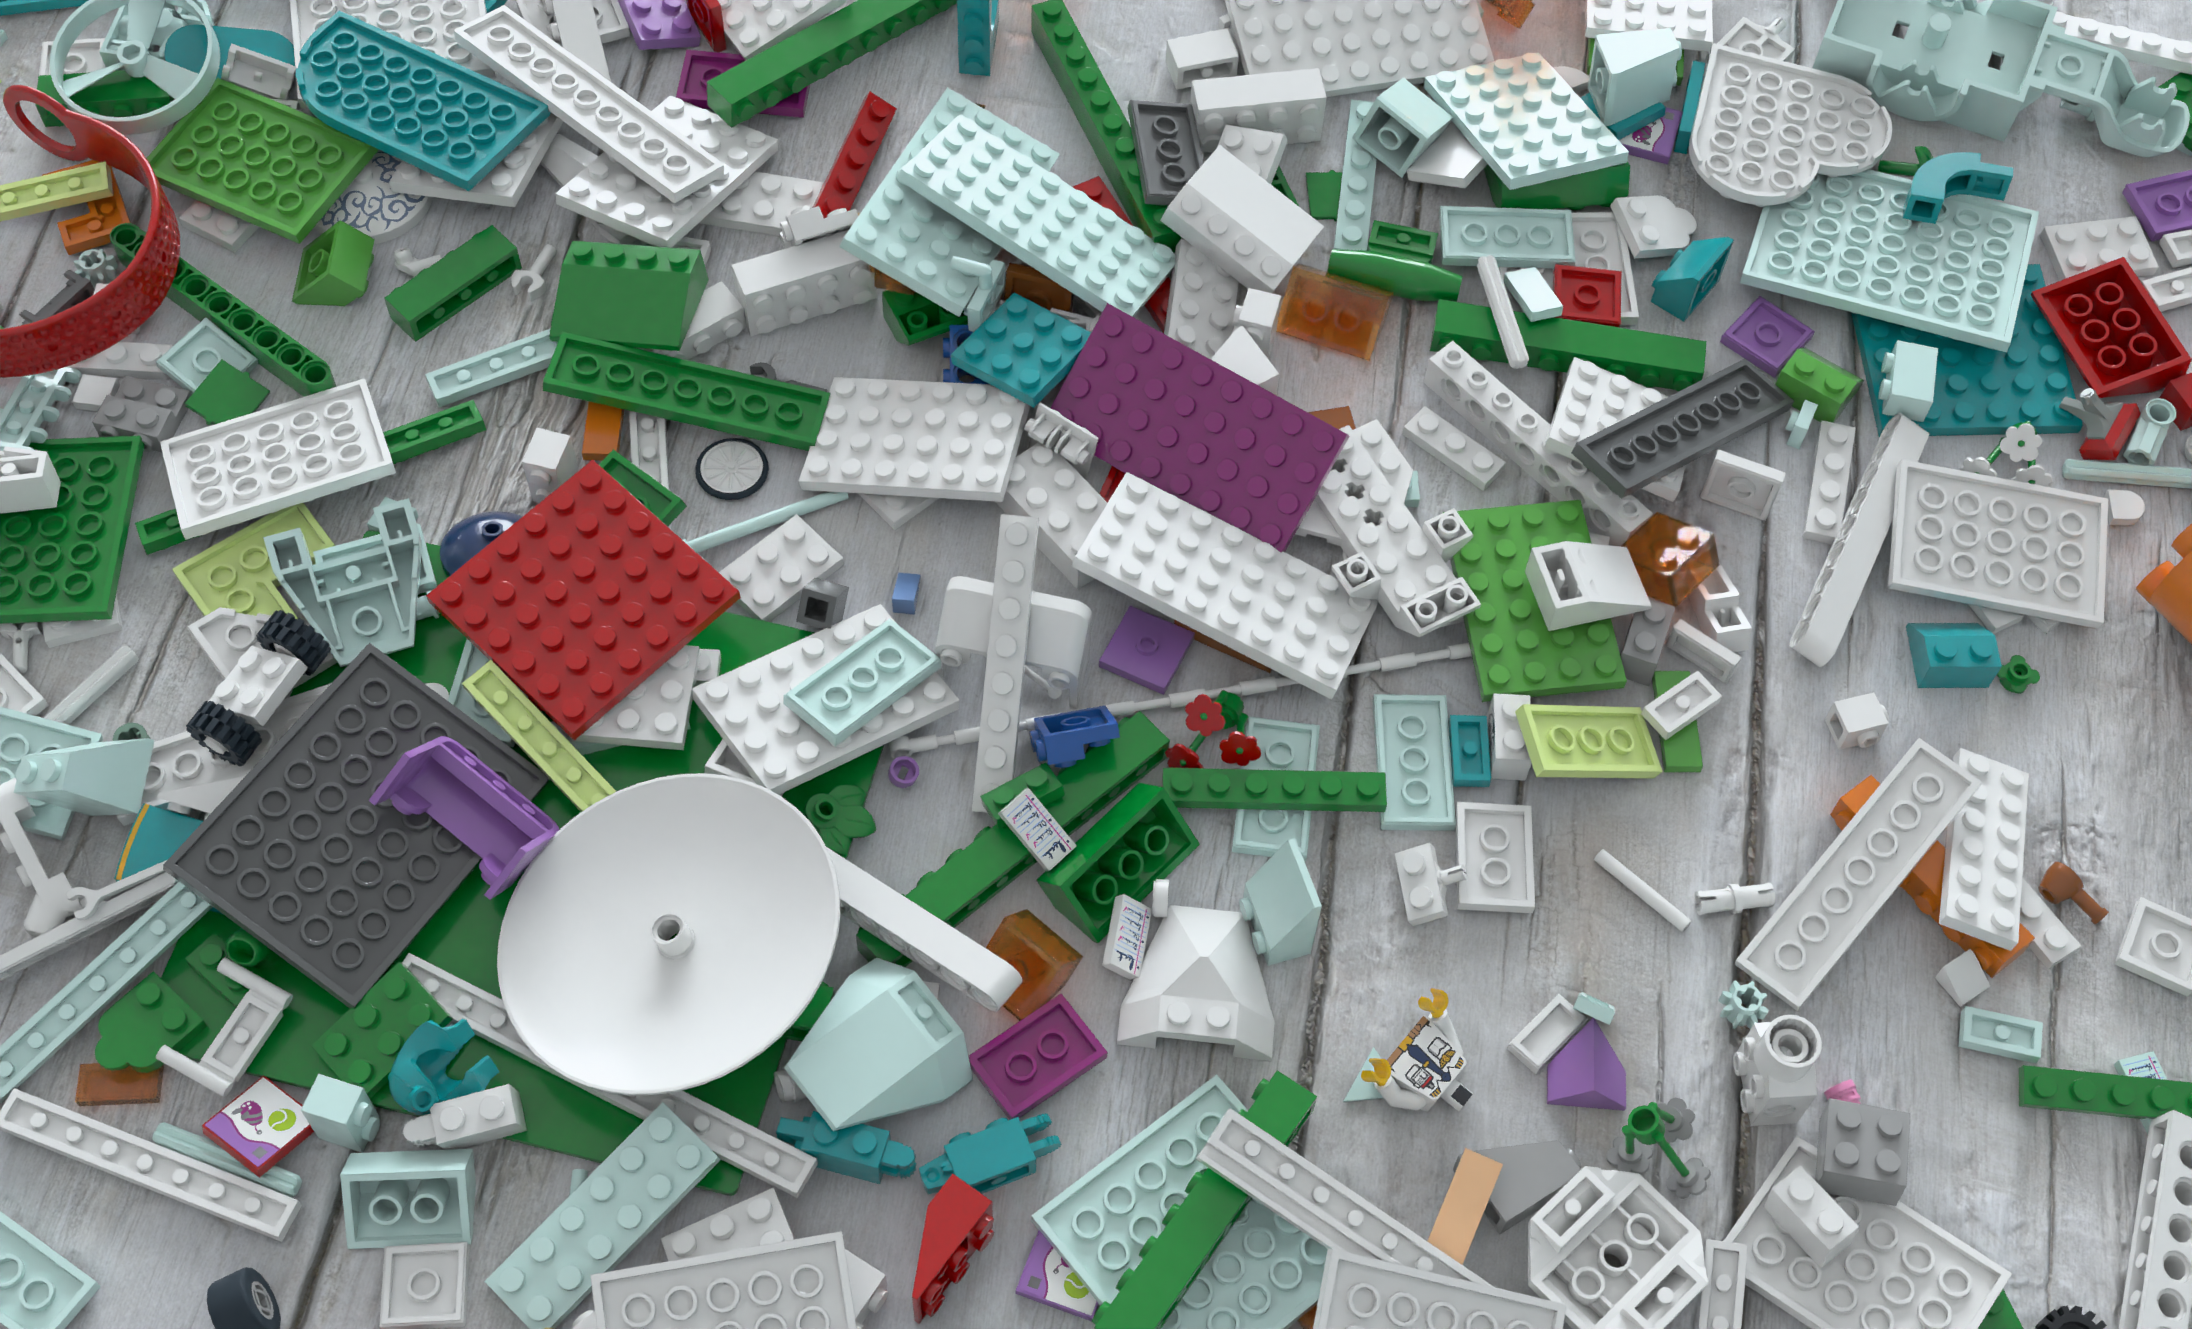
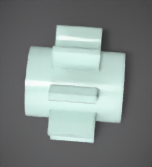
[74,249,118,289]
[1718,980,1769,1029]

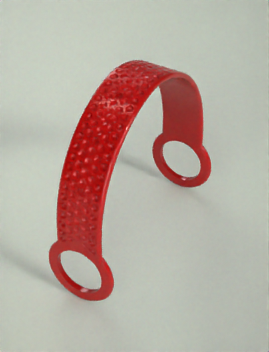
[0,85,180,378]

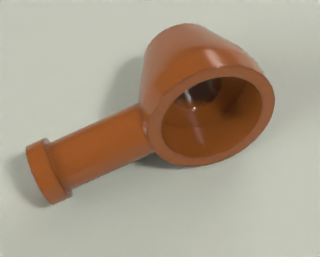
[2038,861,2109,924]

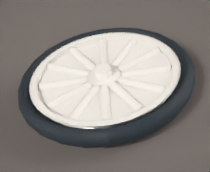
[695,438,769,500]

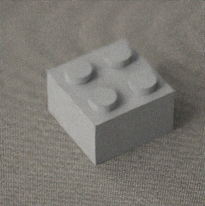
[1815,1098,1910,1206]

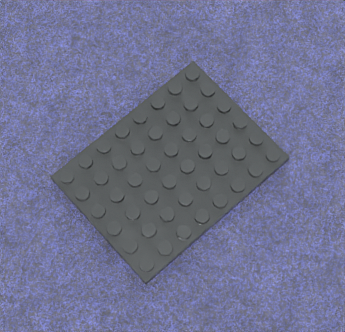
[163,643,550,1008]

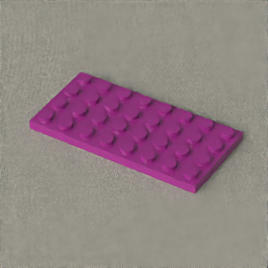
[1050,303,1350,553]

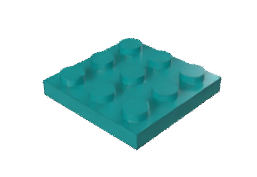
[951,293,1091,408]

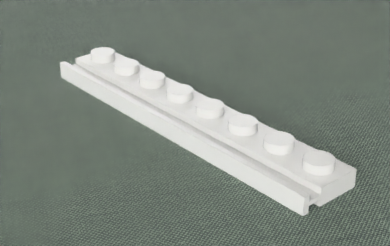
[1196,1108,1494,1287]

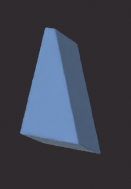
[892,573,921,615]

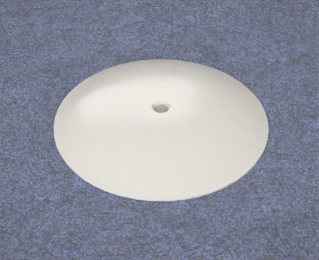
[497,773,840,1095]

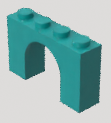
[957,0,999,76]

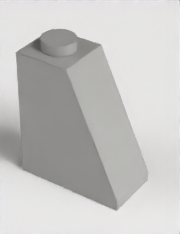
[1453,1140,1582,1234]

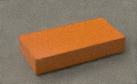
[582,402,624,461]

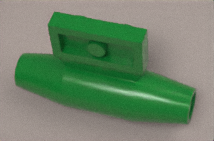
[1327,220,1463,302]

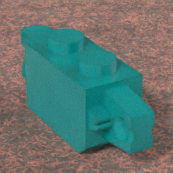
[776,1111,917,1184]
[919,1113,1062,1194]

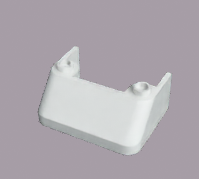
[935,576,1092,708]

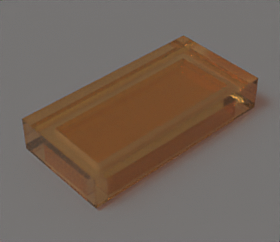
[75,1063,164,1106]

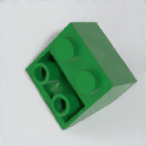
[882,284,968,346]

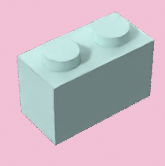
[1879,340,1938,422]
[301,1074,380,1153]

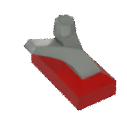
[2059,388,2141,460]

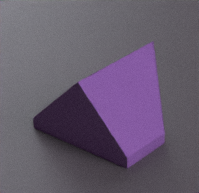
[1547,1018,1626,1111]

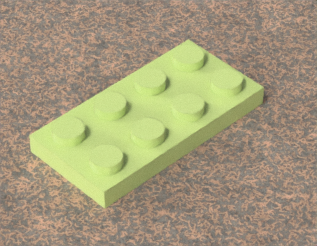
[1515,704,1663,778]

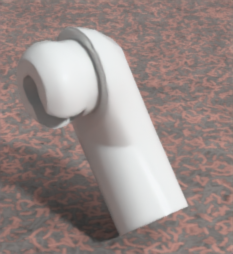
[394,247,441,277]

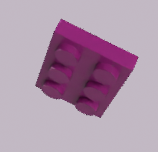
[968,993,1108,1120]

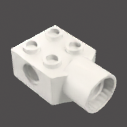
[1733,1015,1822,1126]

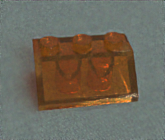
[1276,263,1394,361]

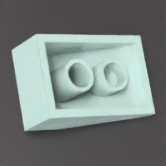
[1239,838,1322,966]

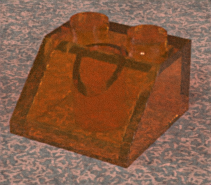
[986,909,1084,1021]

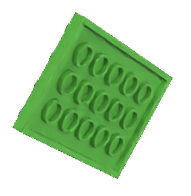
[147,78,378,244]
[1443,500,1627,702]

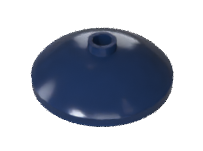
[440,511,523,576]

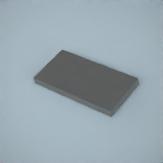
[1127,100,1204,205]

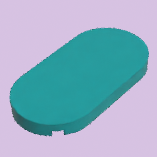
[164,24,296,81]

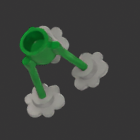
[1607,1097,1711,1199]

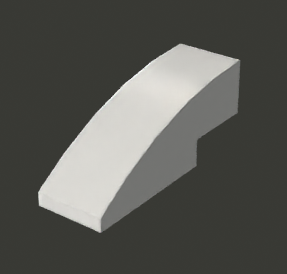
[1680,553,1752,652]

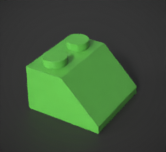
[292,220,375,306]
[1775,347,1864,423]

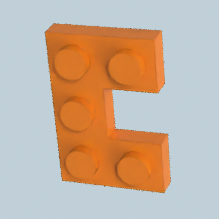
[42,160,131,255]

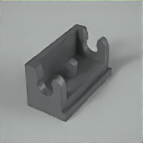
[19,270,95,325]

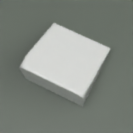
[1935,949,1990,1007]

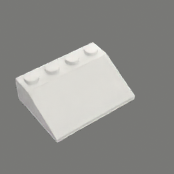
[1160,145,1324,293]

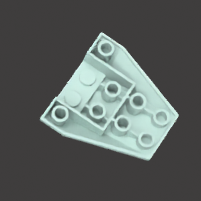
[784,958,973,1131]

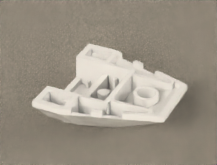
[1117,905,1275,1061]

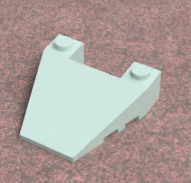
[263,498,422,667]

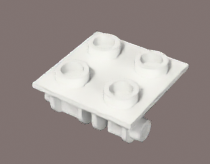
[1024,402,1099,481]

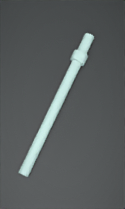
[682,492,849,553]

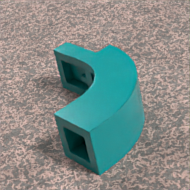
[1903,152,2014,224]

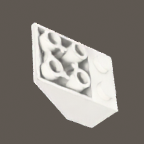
[1525,541,1652,631]

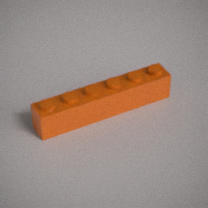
[1830,775,2035,978]

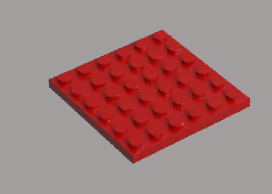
[426,460,741,741]

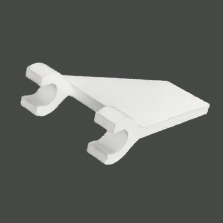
[66,860,167,920]

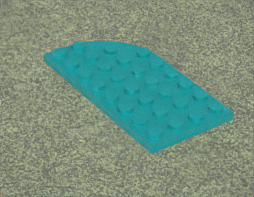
[296,10,550,191]

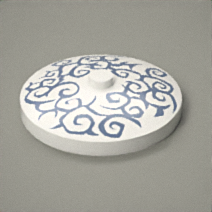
[314,149,433,244]

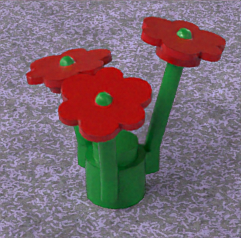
[1165,690,1261,768]

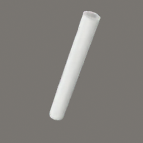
[1594,849,1692,932]

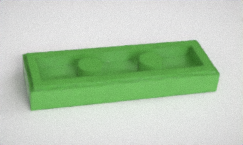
[1652,671,1703,772]

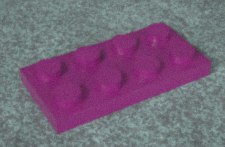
[676,50,810,118]

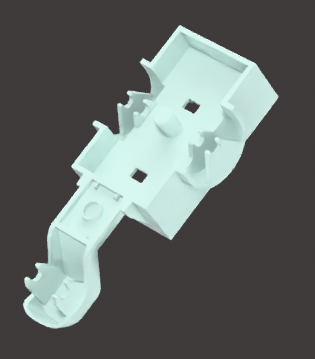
[1812,0,2190,157]

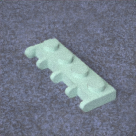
[0,367,82,451]

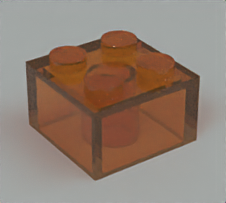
[1621,512,1720,608]

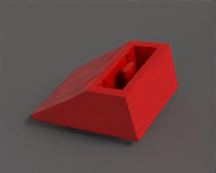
[912,1174,994,1324]

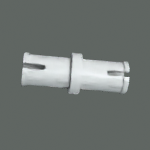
[1694,882,1775,915]

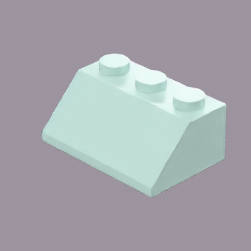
[340,1148,476,1249]

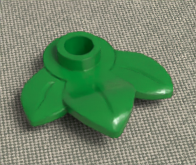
[804,784,876,855]

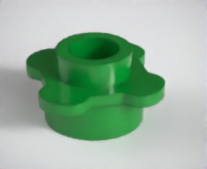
[1997,655,2040,694]

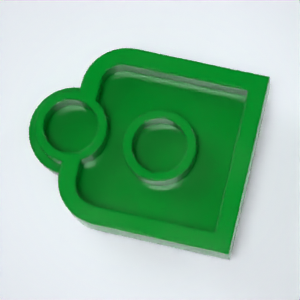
[95,971,207,1073]

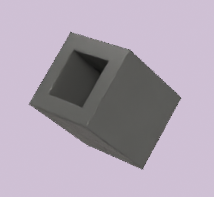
[796,578,849,629]

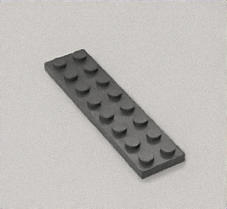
[1571,359,1794,499]

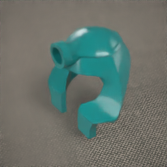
[388,1019,500,1116]

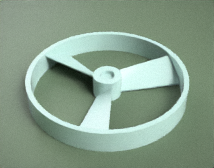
[50,0,220,134]

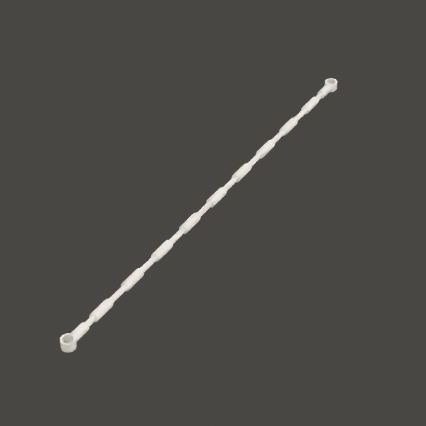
[888,618,1616,759]

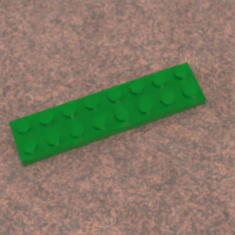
[543,332,831,451]

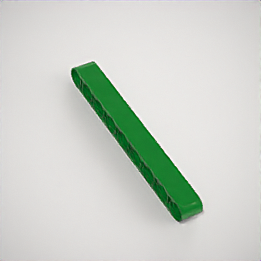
[110,223,337,397]

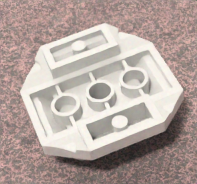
[1528,1166,1708,1329]

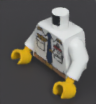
[1361,988,1473,1112]

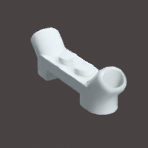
[0,778,83,937]

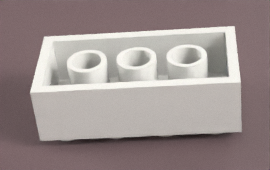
[1190,68,1327,152]
[732,230,877,337]
[995,440,1107,590]

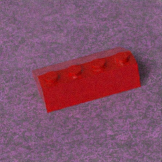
[2031,257,2192,398]

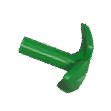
[1878,146,1933,176]

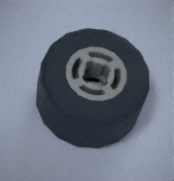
[207,1267,281,1329]

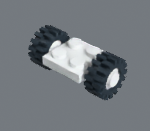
[186,610,331,766]

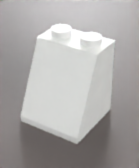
[1211,326,1279,395]

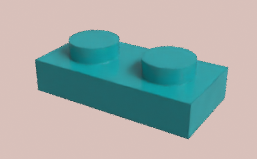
[1448,715,1491,787]

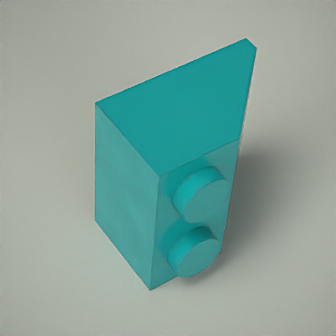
[1651,237,1734,322]
[1906,623,2002,688]

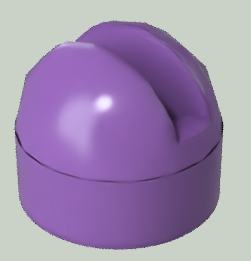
[888,756,919,789]

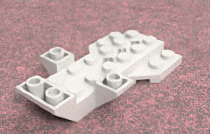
[1295,419,1481,637]

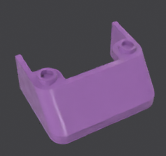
[369,736,560,900]

